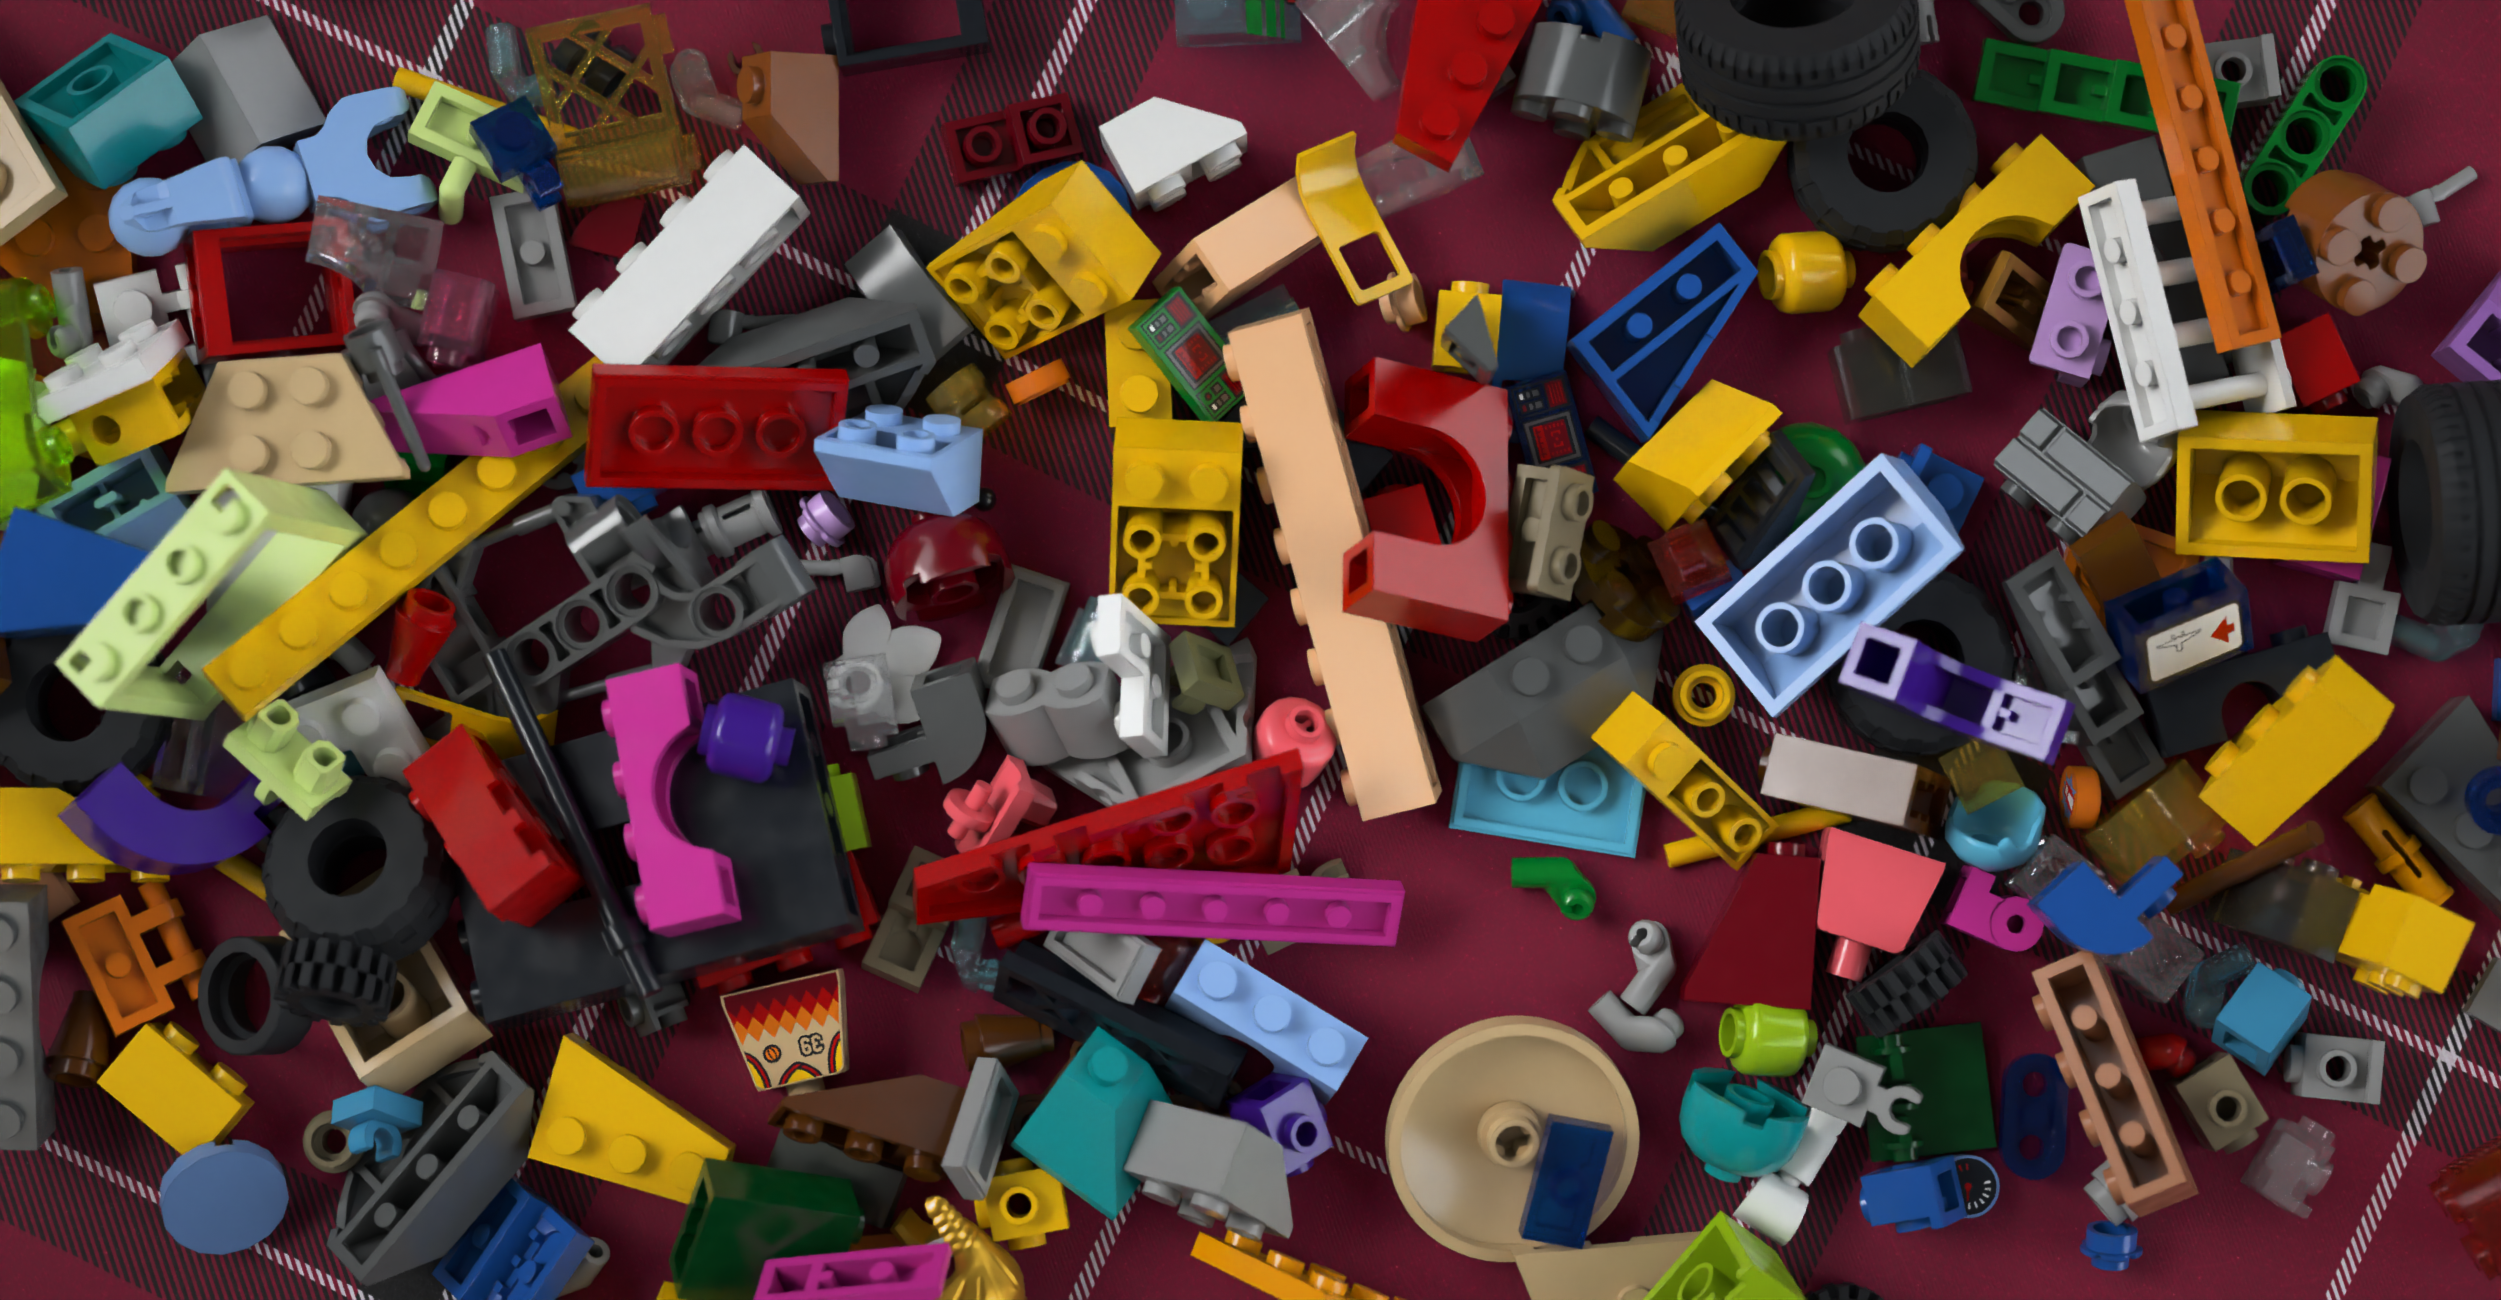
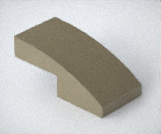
[861,845,951,994]

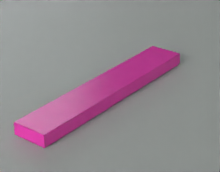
[1020,862,1405,947]

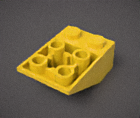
[926,160,1161,360]
[1109,417,1244,628]

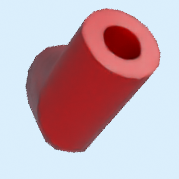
[2135,1032,2197,1078]

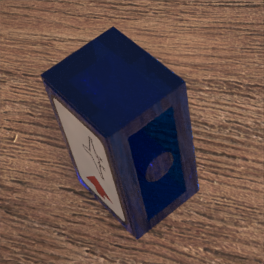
[2103,556,2254,694]

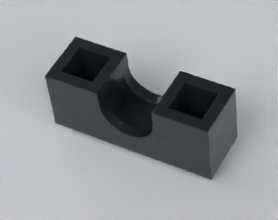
[2135,624,2335,758]

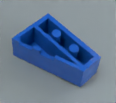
[1566,222,1758,443]

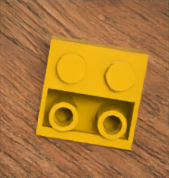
[1613,379,1782,532]

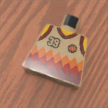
[720,968,849,1096]

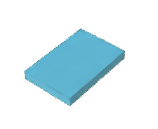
[1448,746,1646,858]

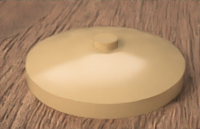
[1385,1015,1640,1262]

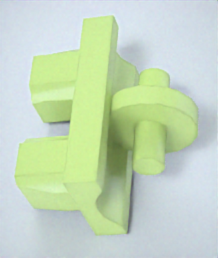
[222,699,353,821]

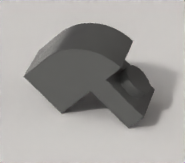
[867,656,989,784]

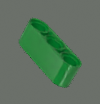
[2239,55,2367,223]

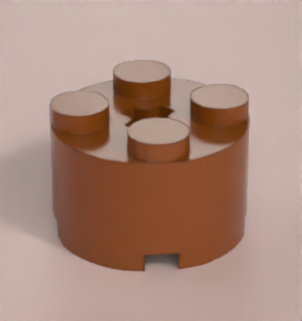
[2273,170,2427,316]

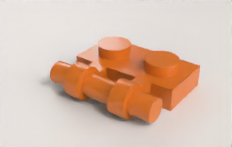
[61,881,207,1038]

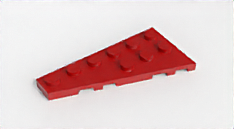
[912,747,1304,925]

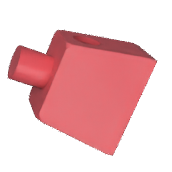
[1816,827,1946,983]

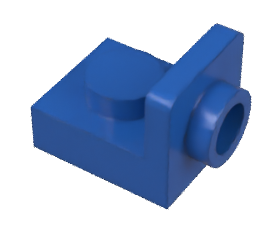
[1897,443,1985,534]

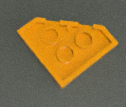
[1190,1230,1407,1300]

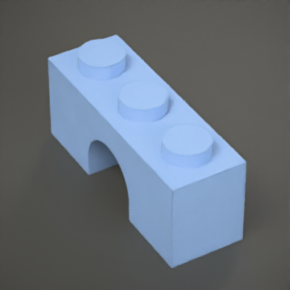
[1164,939,1368,1105]

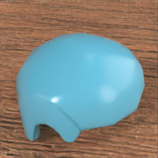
[1945,779,2046,872]

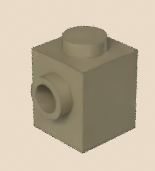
[2164,1051,2269,1154]

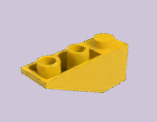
[1590,691,1779,871]
[0,787,170,883]

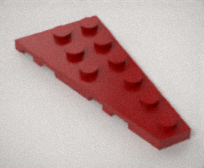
[1392,0,1544,173]

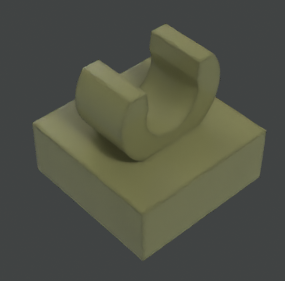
[1168,630,1245,715]

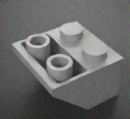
[1122,1099,1293,1241]

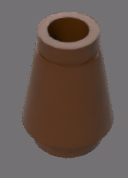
[45,990,110,1088]
[959,1013,1054,1072]

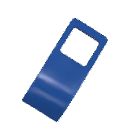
[1492,279,1571,444]

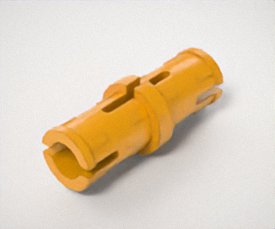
[2342,793,2454,906]

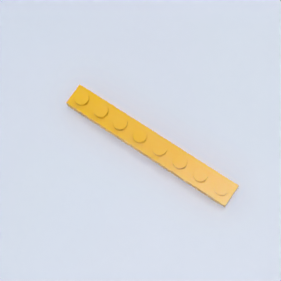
[202,356,604,723]

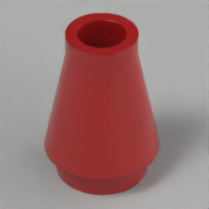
[384,588,457,687]

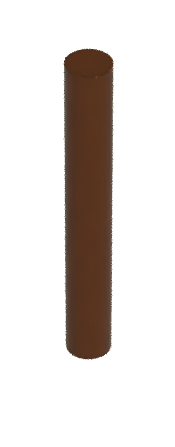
[2165,821,2324,915]

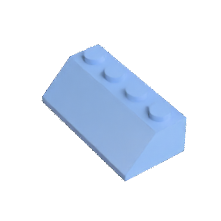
[1695,453,1965,718]

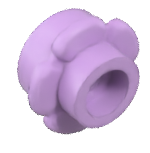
[797,491,855,547]

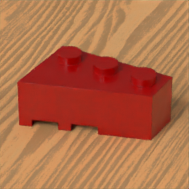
[402,723,586,928]

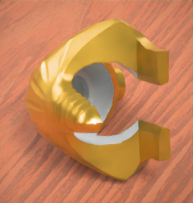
[890,1196,1027,1300]

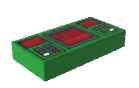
[1127,287,1245,422]

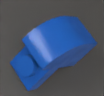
[2026,856,2184,954]

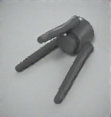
[340,318,437,472]

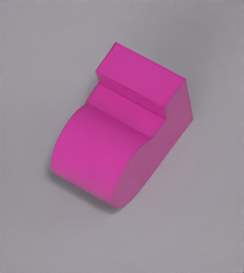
[1938,865,2044,952]

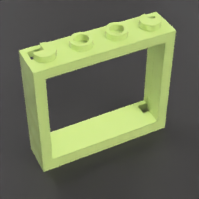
[55,468,368,721]

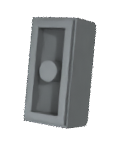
[1440,295,1498,385]

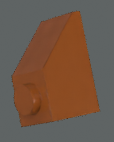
[737,51,839,186]

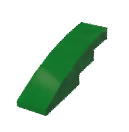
[1971,38,2241,139]

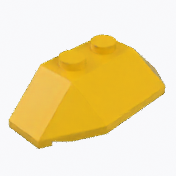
[1552,83,1787,251]

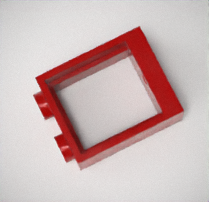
[182,219,359,365]

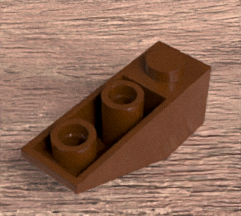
[767,1074,967,1182]

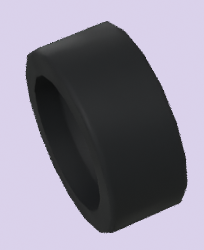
[198,936,313,1056]

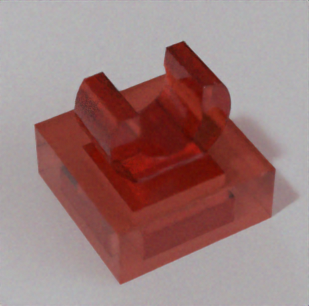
[1647,518,1732,606]

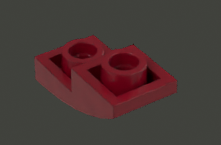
[940,92,1083,188]

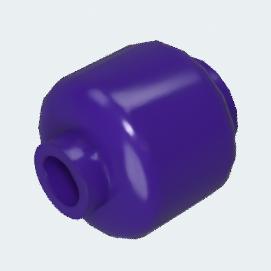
[697,693,795,783]

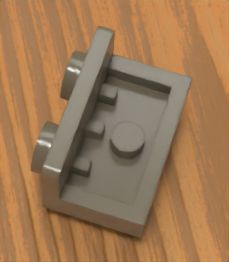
[1508,464,1595,601]

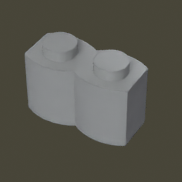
[984,661,1128,766]

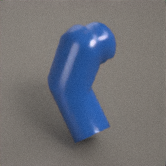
[1545,0,1638,41]

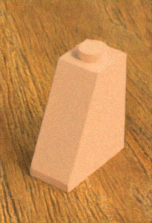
[1152,176,1322,320]

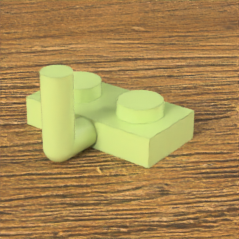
[408,80,550,225]

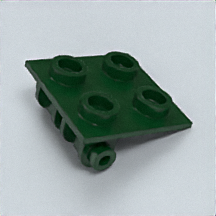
[1855,1022,1997,1162]

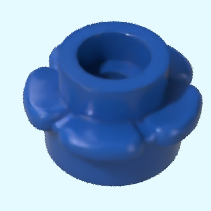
[2080,1220,2143,1271]

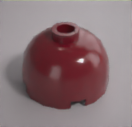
[884,511,1015,622]

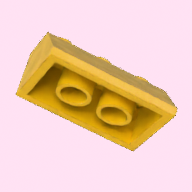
[2175,410,2378,564]

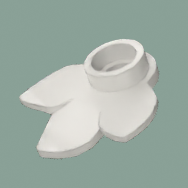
[827,604,941,724]

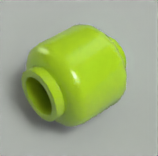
[1719,1003,1818,1078]

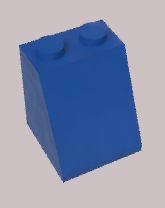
[0,506,152,639]

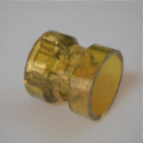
[925,363,1012,439]

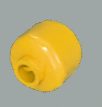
[1757,231,1856,314]

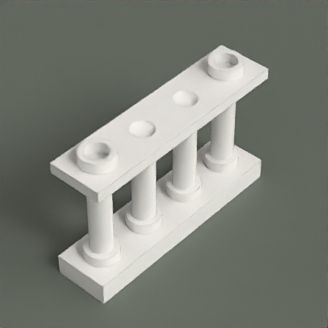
[2078,178,2297,443]

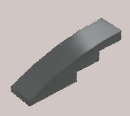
[2001,549,2167,801]

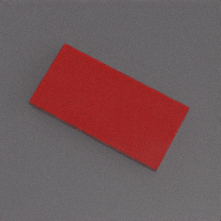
[584,364,849,491]

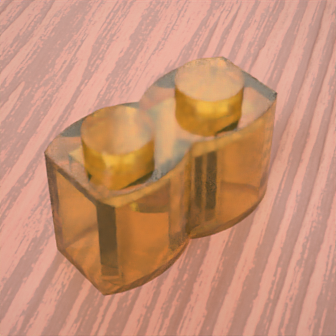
[2079,758,2228,888]

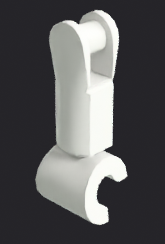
[1733,1106,1848,1246]

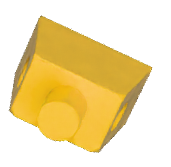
[50,347,206,466]

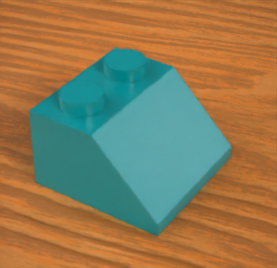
[14,33,203,190]

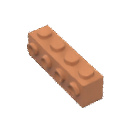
[2031,951,2199,1217]

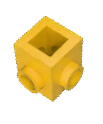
[974,1157,1070,1251]

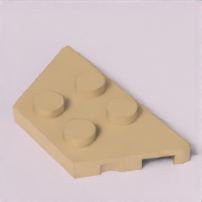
[165,353,410,495]

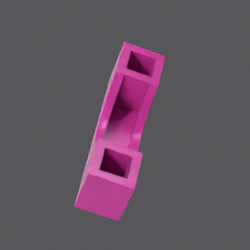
[602,663,742,938]

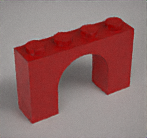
[1342,357,1513,643]

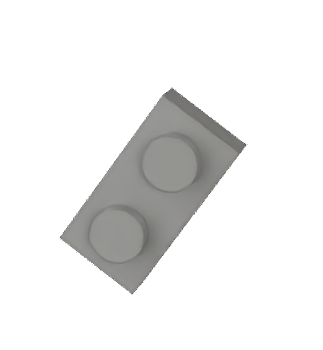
[489,184,578,322]

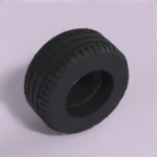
[1674,0,1921,141]
[2388,380,2501,626]

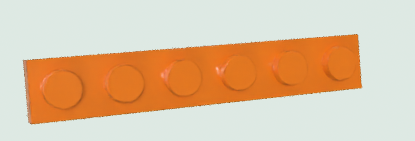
[2124,0,2282,354]

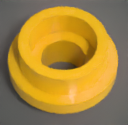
[1672,664,1735,727]

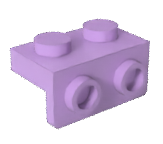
[2029,243,2112,388]

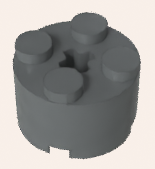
[1510,22,1652,143]

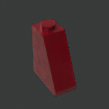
[1678,842,1821,1010]

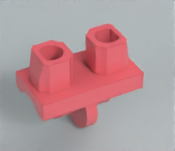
[943,754,1057,853]

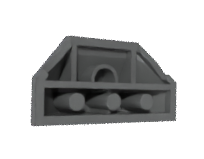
[698,297,936,419]
[1420,601,1664,780]
[327,1051,534,1286]

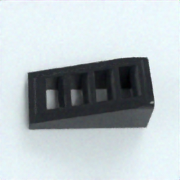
[1708,430,1815,570]

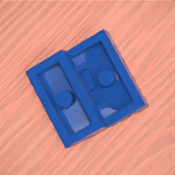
[432,1175,595,1300]

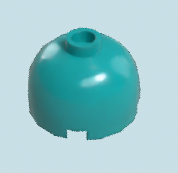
[1679,1067,1810,1183]

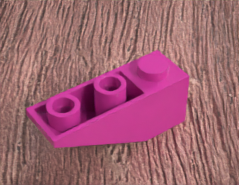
[369,343,573,457]

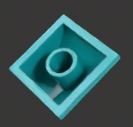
[1010,1026,1173,1221]

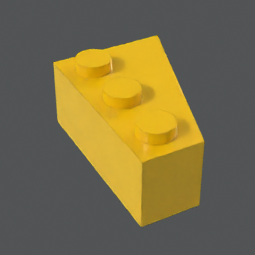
[2198,655,2395,847]
[2283,867,2475,999]
[528,1032,737,1204]

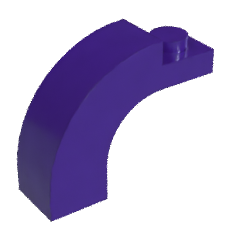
[1838,621,2076,765]
[58,762,283,875]

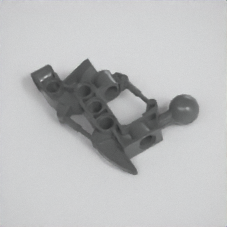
[352,487,818,741]

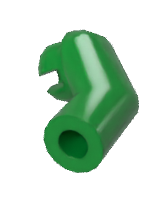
[1511,857,1597,921]

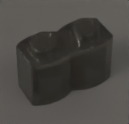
[1827,325,1973,425]

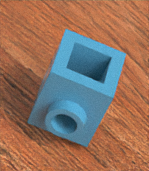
[2211,961,2312,1076]

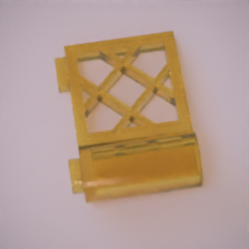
[525,2,703,210]

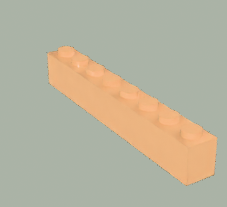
[1223,308,1442,821]

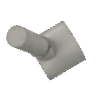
[2405,166,2477,228]
[800,555,881,593]

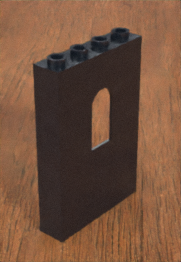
[455,678,865,1030]

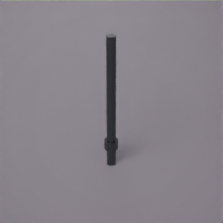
[482,648,663,1000]

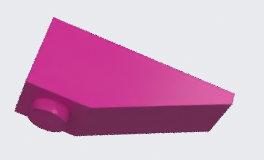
[754,1242,952,1300]

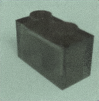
[2204,845,2360,963]

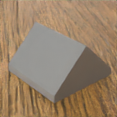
[172,15,326,163]

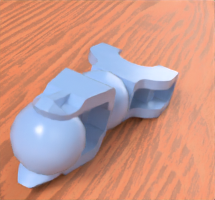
[108,86,439,257]

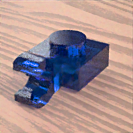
[469,95,564,212]

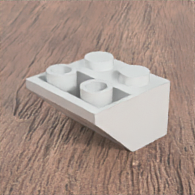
[1099,97,1247,212]

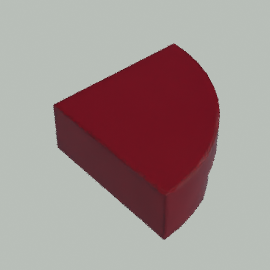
[569,198,648,260]

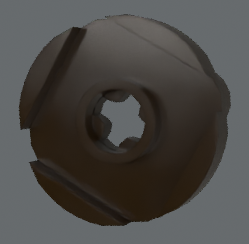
[1573,520,1681,642]

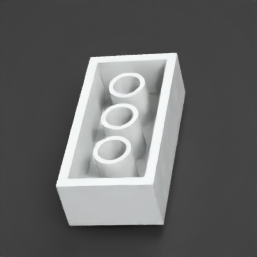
[569,145,811,365]

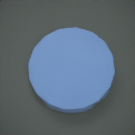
[159,1139,289,1255]

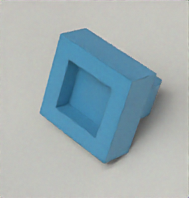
[331,1085,423,1163]

